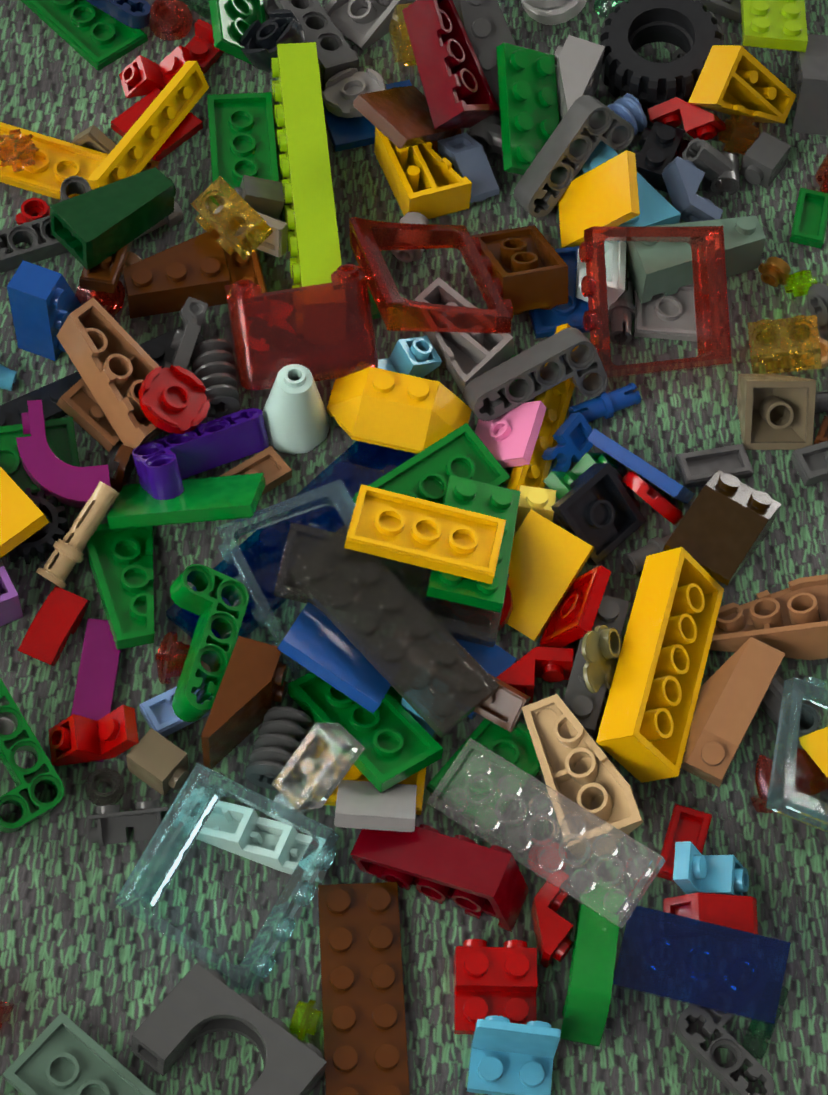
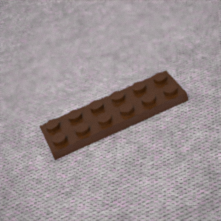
[318,882,410,1095]

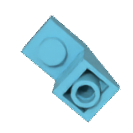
[355,336,442,378]
[673,841,749,896]

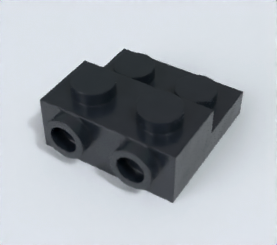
[633,121,690,193]
[551,463,646,565]

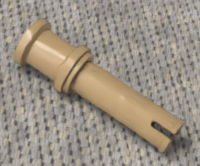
[36,481,120,589]

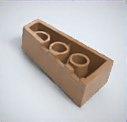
[56,297,164,449]

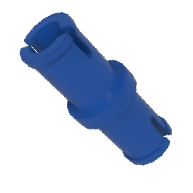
[569,383,641,422]

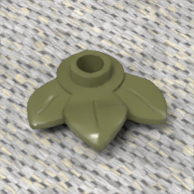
[581,625,621,694]

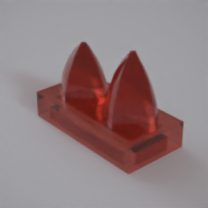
[750,748,828,813]

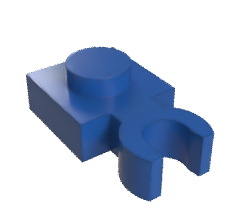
[542,412,593,472]

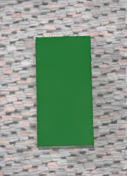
[789,187,828,249]

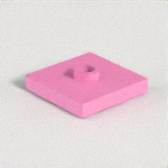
[475,400,547,468]

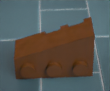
[122,227,231,319]

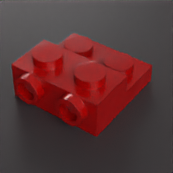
[454,939,538,1035]

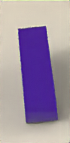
[132,408,270,500]

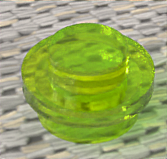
[784,270,818,297]
[290,999,322,1041]

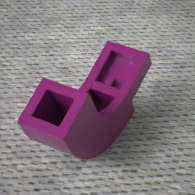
[16,399,112,509]

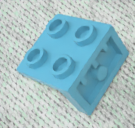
[466,1015,561,1095]

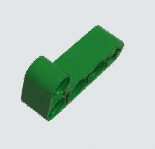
[170,564,249,722]
[0,678,64,833]
[560,883,623,1047]

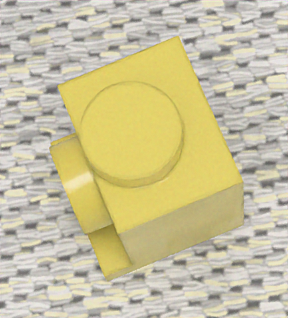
[514,485,556,535]

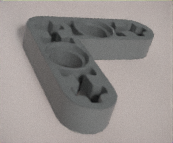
[675,955,775,1095]

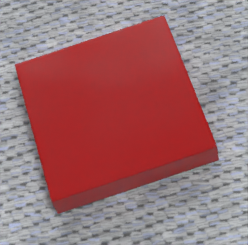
[111,87,203,161]
[539,565,612,648]

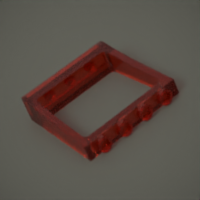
[349,217,513,333]
[579,226,732,378]

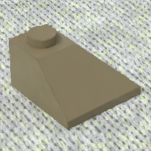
[737,374,816,450]

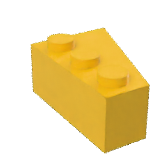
[688,45,796,124]
[374,127,472,219]

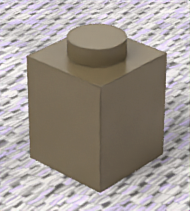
[126,728,189,796]

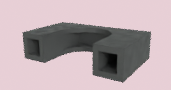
[131,963,327,1095]

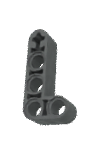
[513,95,635,218]
[0,176,92,273]
[462,327,608,421]

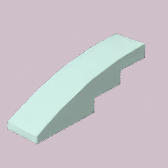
[170,792,337,883]

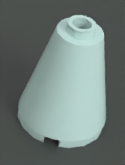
[262,364,330,455]

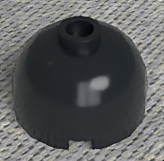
[240,9,305,73]

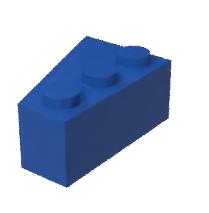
[7,260,82,361]

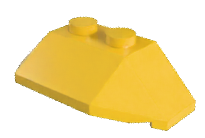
[326,367,472,454]

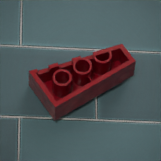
[402,0,499,129]
[350,824,529,932]

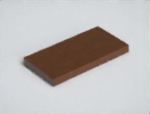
[352,85,459,149]

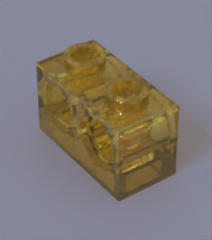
[191,176,273,260]
[747,315,822,374]

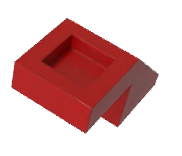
[119,45,192,98]
[647,97,726,140]
[496,647,574,704]
[48,705,139,766]
[531,868,574,968]
[663,892,758,942]

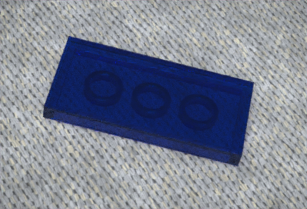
[613,904,791,1025]

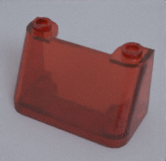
[225,264,378,390]

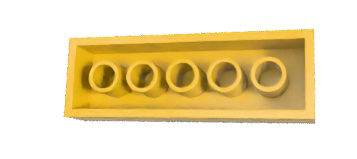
[596,547,724,783]

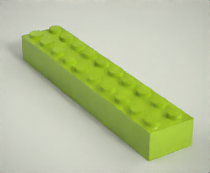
[271,42,346,344]

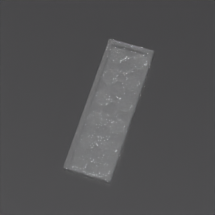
[426,738,666,929]

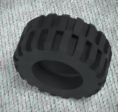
[600,0,722,113]

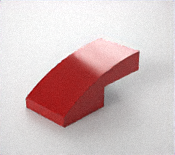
[18,586,90,667]

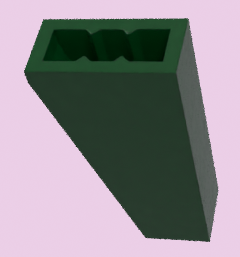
[50,167,176,270]

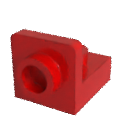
[185,19,224,74]

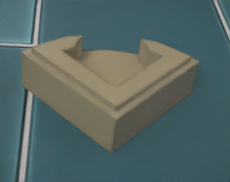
[71,125,116,154]

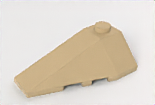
[521,694,643,860]

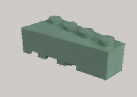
[626,215,766,304]

